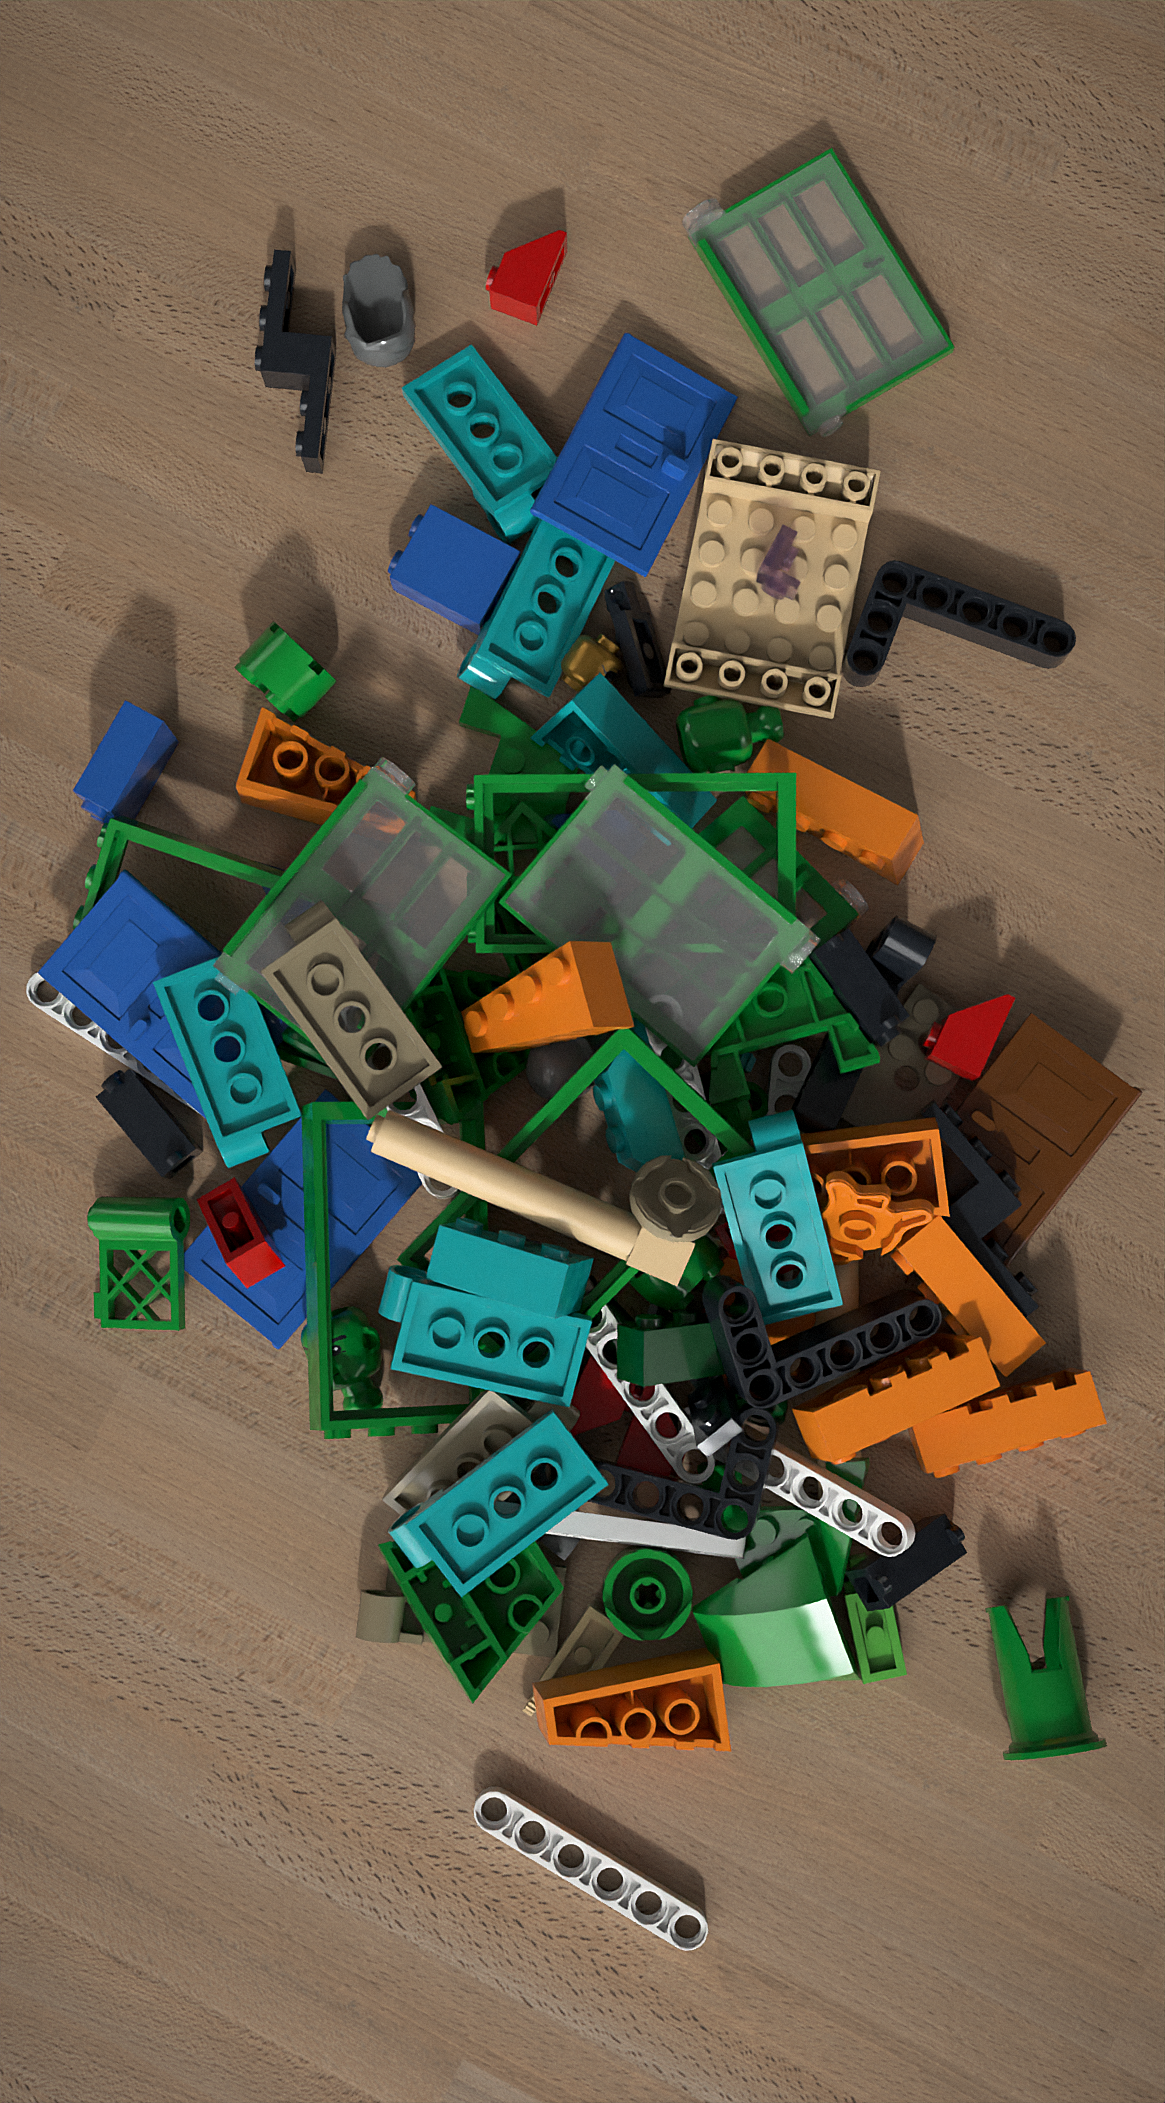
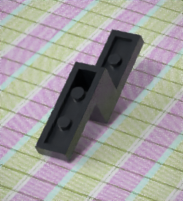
[255,249,336,474]
[920,1099,1039,1318]

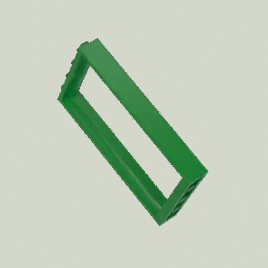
[466,773,796,953]
[73,816,417,1080]
[396,1028,756,1362]
[301,1102,493,1439]

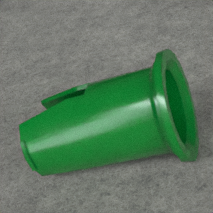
[985,1596,1107,1761]

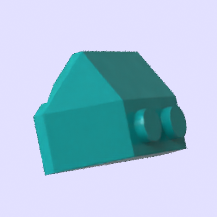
[593,1018,686,1173]

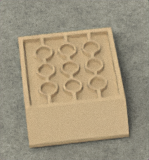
[664,439,881,719]

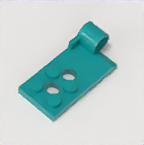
[402,344,558,545]
[457,518,615,699]
[153,955,302,1168]
[712,1109,843,1325]
[378,1265,592,1407]
[388,1408,609,1597]

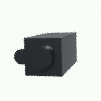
[809,928,910,1047]
[96,1069,203,1179]
[845,1513,967,1612]

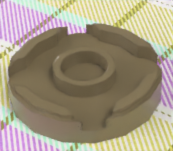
[629,1155,721,1242]

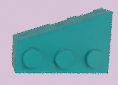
[425,1217,594,1319]

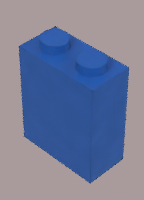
[388,504,521,635]
[73,700,179,824]

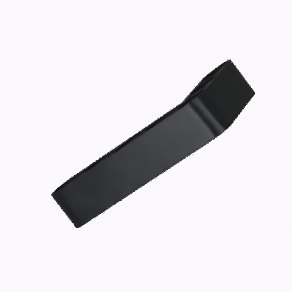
[842,560,1076,687]
[791,915,937,1133]
[702,1275,942,1409]
[538,1407,779,1540]

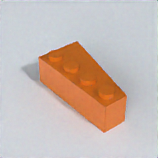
[745,739,924,886]
[461,941,634,1053]

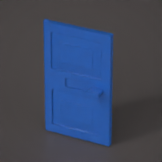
[530,333,738,577]
[37,869,288,1118]
[184,1089,422,1349]

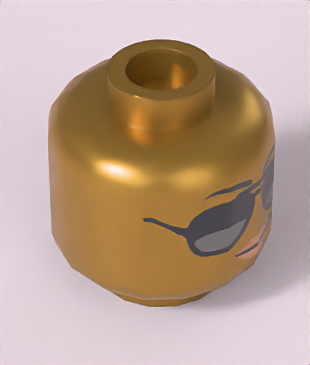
[561,633,623,692]

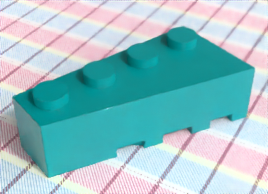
[530,673,717,846]

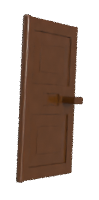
[940,1013,1142,1267]

